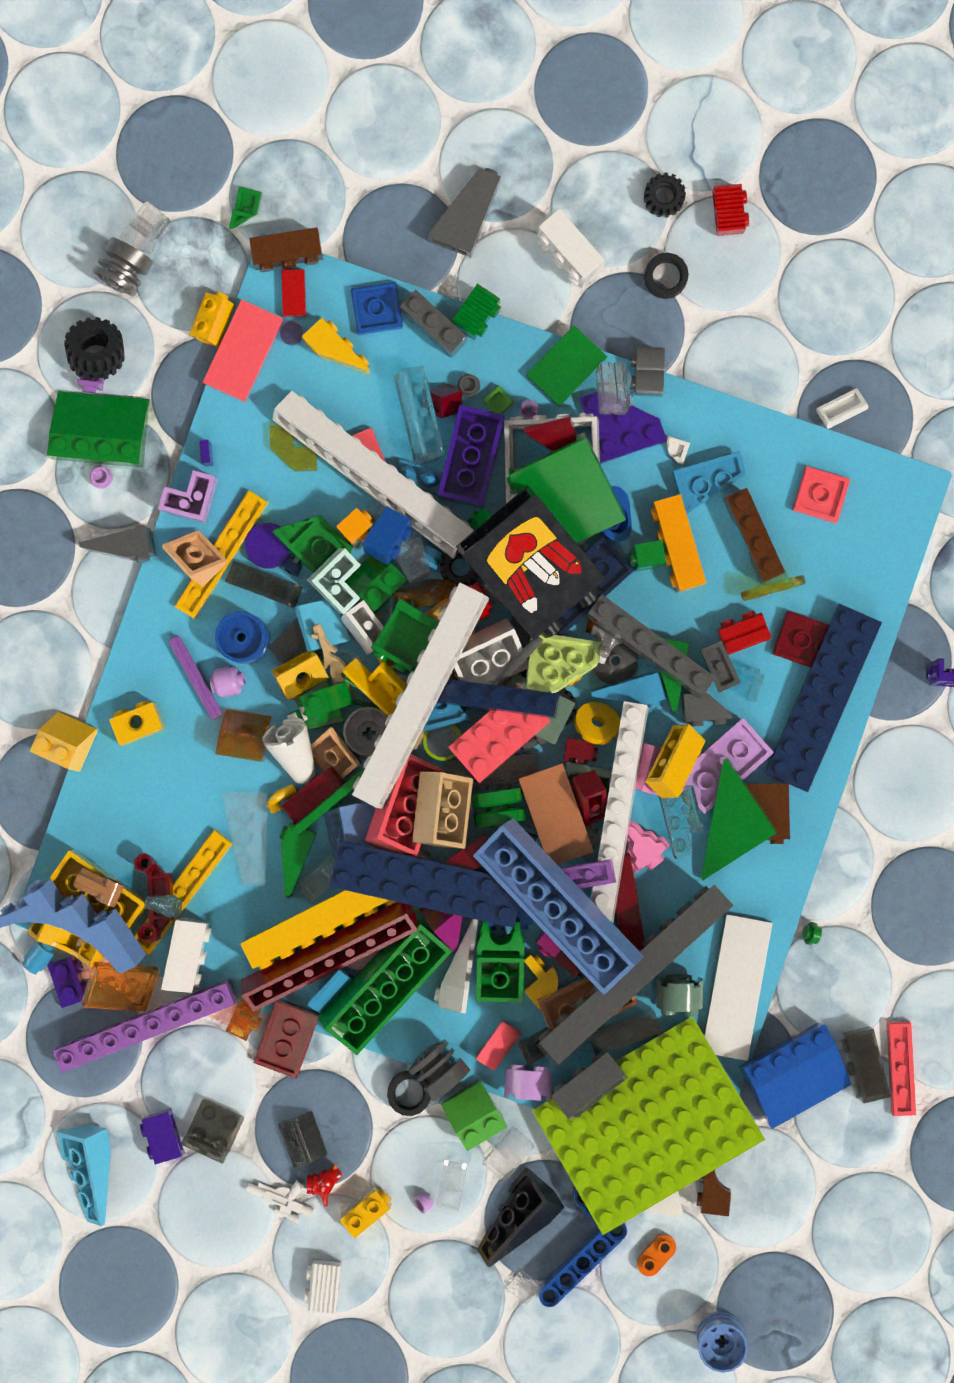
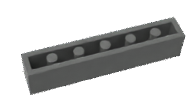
[586,595,716,698]

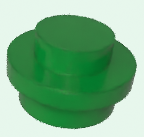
[802,922,822,945]

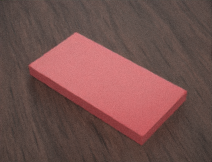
[203,299,284,402]

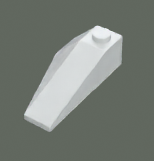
[434,919,478,1013]

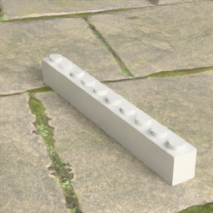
[272,391,474,558]
[352,583,489,809]
[591,701,649,923]

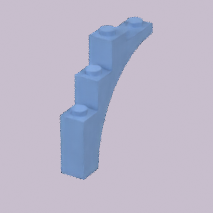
[0,878,146,974]

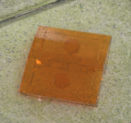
[394,579,458,608]

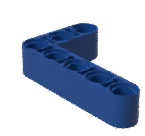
[539,1187,627,1307]

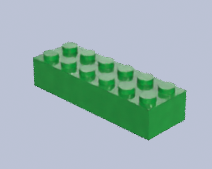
[318,918,452,1055]

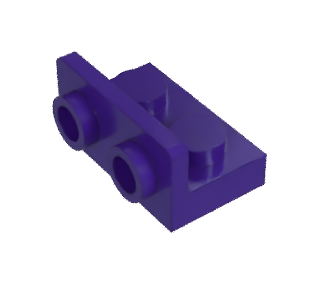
[926,658,954,687]
[47,955,91,1008]

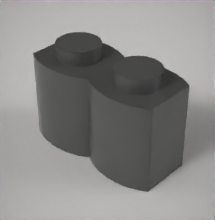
[630,347,665,396]

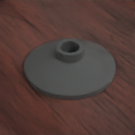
[593,643,638,684]

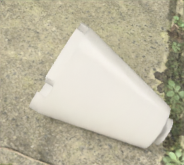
[262,718,316,784]

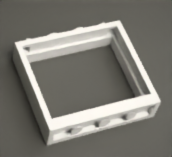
[504,413,600,503]

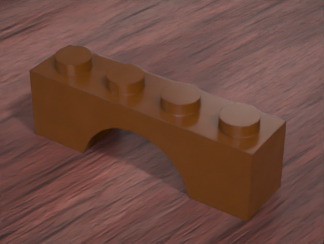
[723,488,785,584]
[697,1170,731,1217]

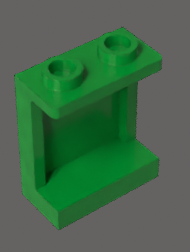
[371,599,439,674]

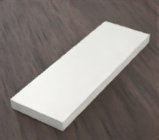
[704,914,773,1061]

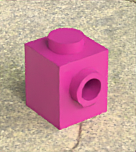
[536,932,561,958]

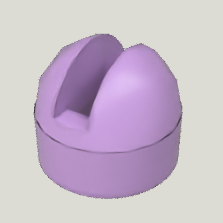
[520,399,539,420]
[413,1192,434,1213]

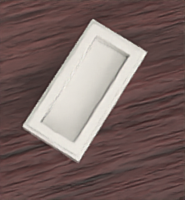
[816,388,868,429]

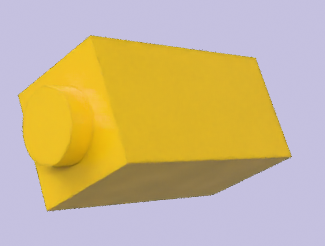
[189,291,235,347]
[340,1187,392,1239]

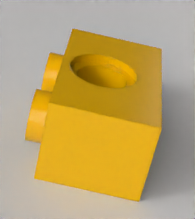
[271,651,329,700]
[109,700,166,746]

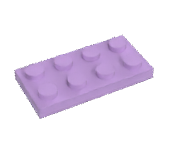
[683,718,774,814]

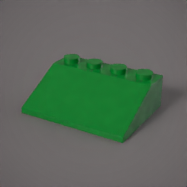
[47,391,150,468]

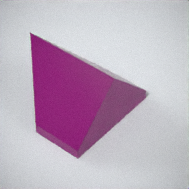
[419,908,462,951]

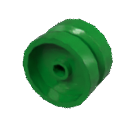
[471,788,526,828]

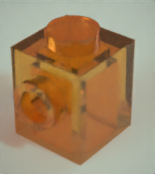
[226,998,262,1041]

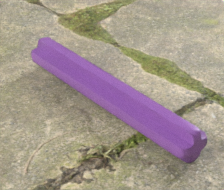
[169,636,222,719]

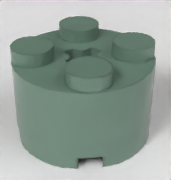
[656,974,703,1016]

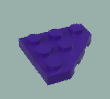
[579,390,667,464]

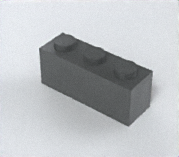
[400,289,467,358]

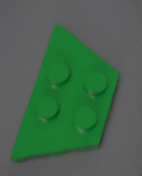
[272,514,353,574]

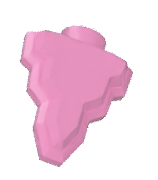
[625,820,671,873]

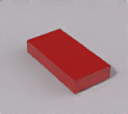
[281,269,306,317]

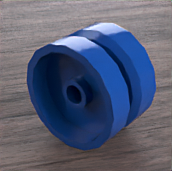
[215,611,271,664]

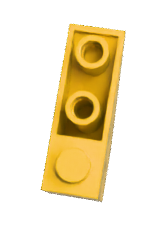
[302,318,370,374]

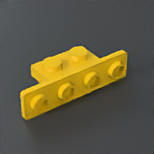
[342,659,407,716]

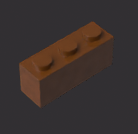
[249,227,323,272]

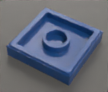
[351,282,403,335]

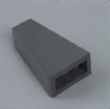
[428,168,501,258]

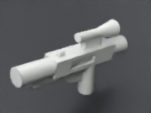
[246,1180,314,1224]

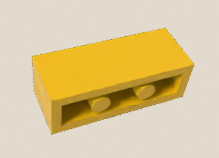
[645,724,706,798]

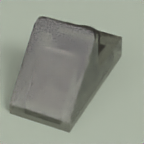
[518,1026,548,1066]

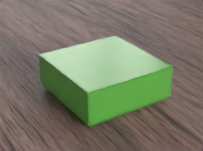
[482,385,514,415]

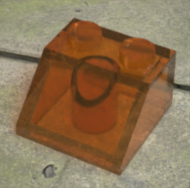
[215,709,272,762]

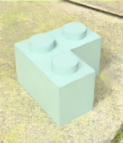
[307,548,361,615]

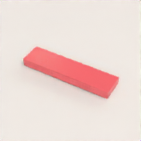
[887,1021,916,1116]

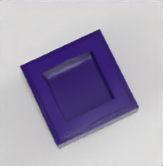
[199,440,213,466]

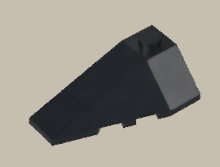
[477,1168,565,1267]

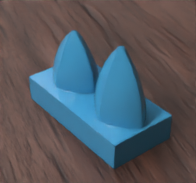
[397,459,443,495]

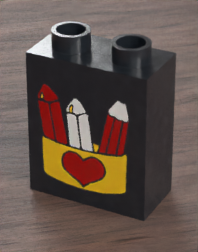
[456,486,606,640]

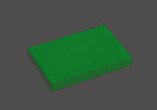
[526,325,607,407]

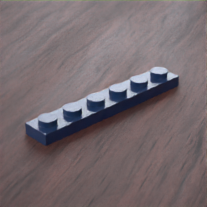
[436,679,560,719]

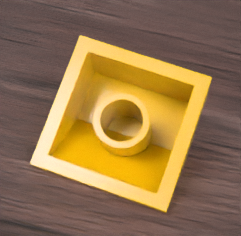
[30,712,98,772]

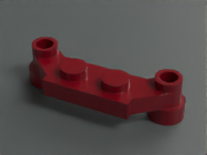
[134,853,175,943]

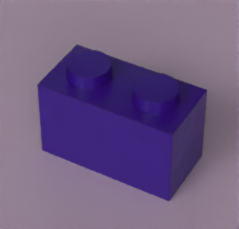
[140,1108,185,1165]

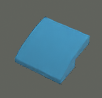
[307,969,355,1013]

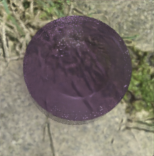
[280,321,303,346]

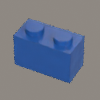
[362,506,413,565]

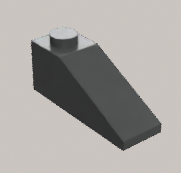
[79,526,157,563]

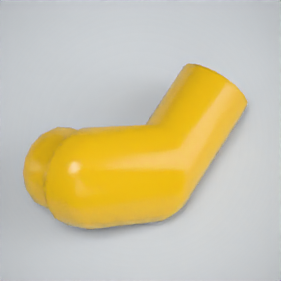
[266,784,297,814]

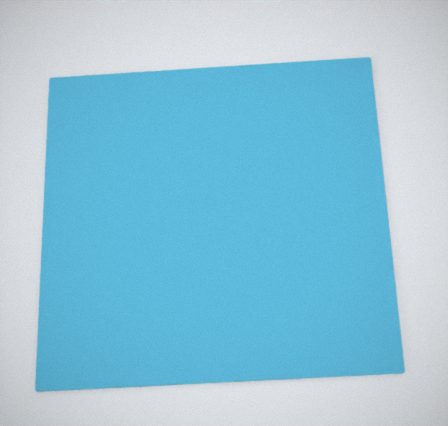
[15,233,952,1109]

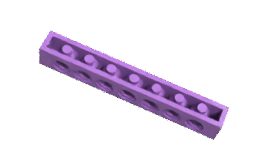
[53,979,238,1073]

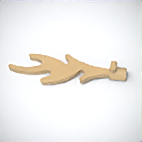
[311,623,355,701]

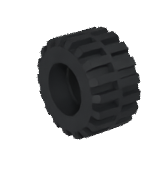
[64,317,125,381]

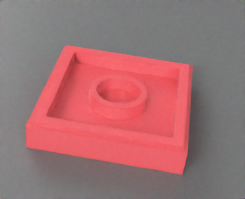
[792,466,850,524]

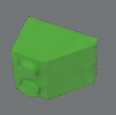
[440,1080,507,1151]

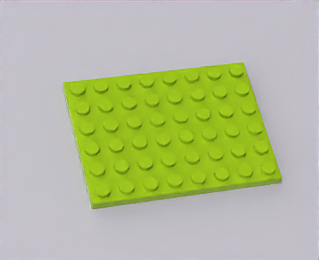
[532,1016,765,1235]

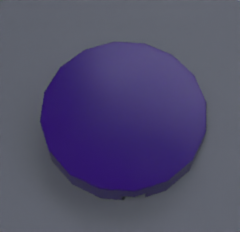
[245,523,291,569]

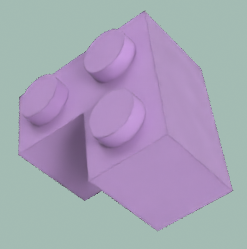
[158,470,219,524]

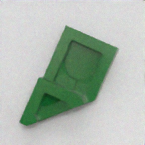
[229,187,263,229]

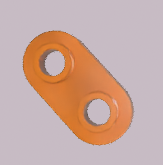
[637,1234,676,1276]

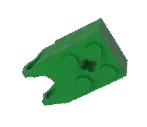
[476,918,525,1003]

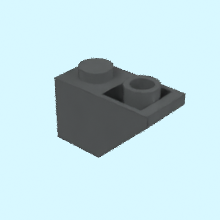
[682,693,732,727]

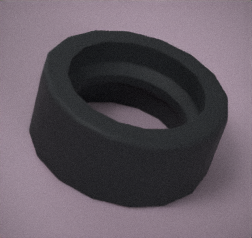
[644,252,689,299]
[387,1070,431,1116]

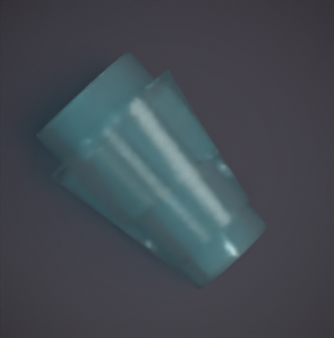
[145,895,182,918]

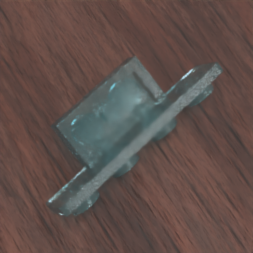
[658,785,704,859]

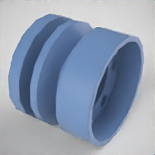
[696,1311,748,1373]

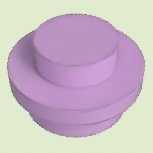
[89,466,113,489]

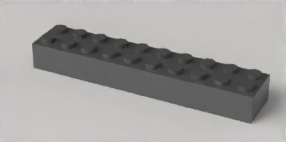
[536,884,734,1067]

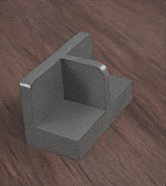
[700,641,741,693]

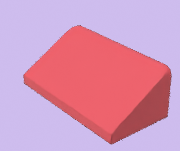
[475,1020,521,1071]

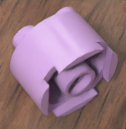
[504,1064,552,1101]

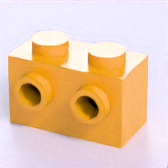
[336,508,374,548]

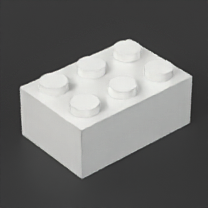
[537,208,605,289]

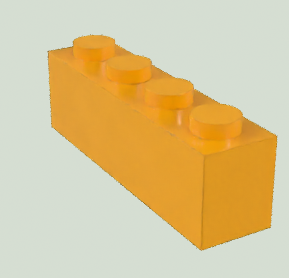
[650,494,706,593]

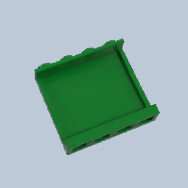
[506,432,626,543]

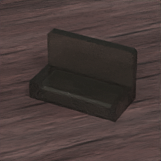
[278,1111,327,1167]

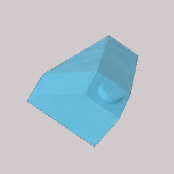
[57,1125,111,1226]

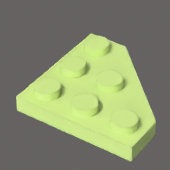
[526,634,600,693]

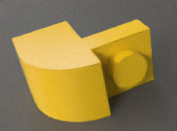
[524,953,558,1009]

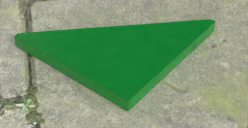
[701,757,778,880]

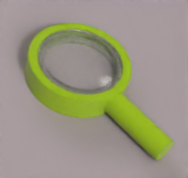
[423,725,462,761]

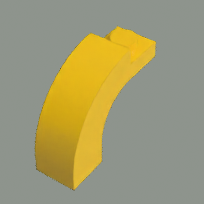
[27,923,103,969]

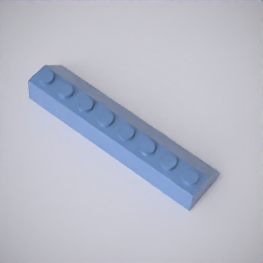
[473,818,644,995]

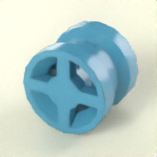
[416,545,444,571]

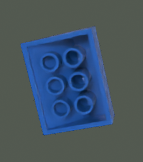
[738,1023,852,1129]

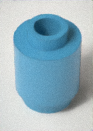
[22,941,55,975]

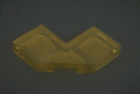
[270,425,317,472]
[741,575,806,601]

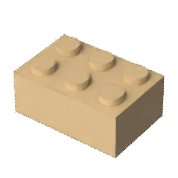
[412,772,473,849]

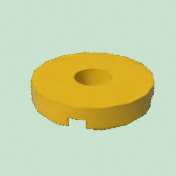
[574,702,620,745]

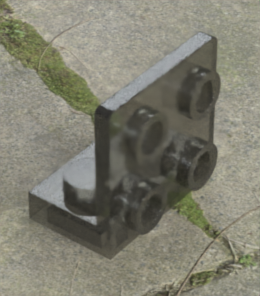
[180,1098,245,1164]

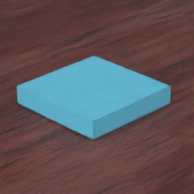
[295,599,351,652]

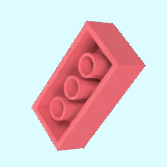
[448,685,550,783]
[365,754,445,857]

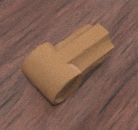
[73,868,125,907]

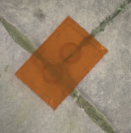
[81,962,160,1012]

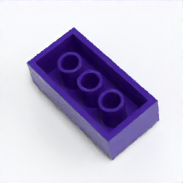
[438,405,505,509]

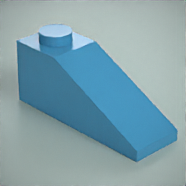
[589,671,665,708]

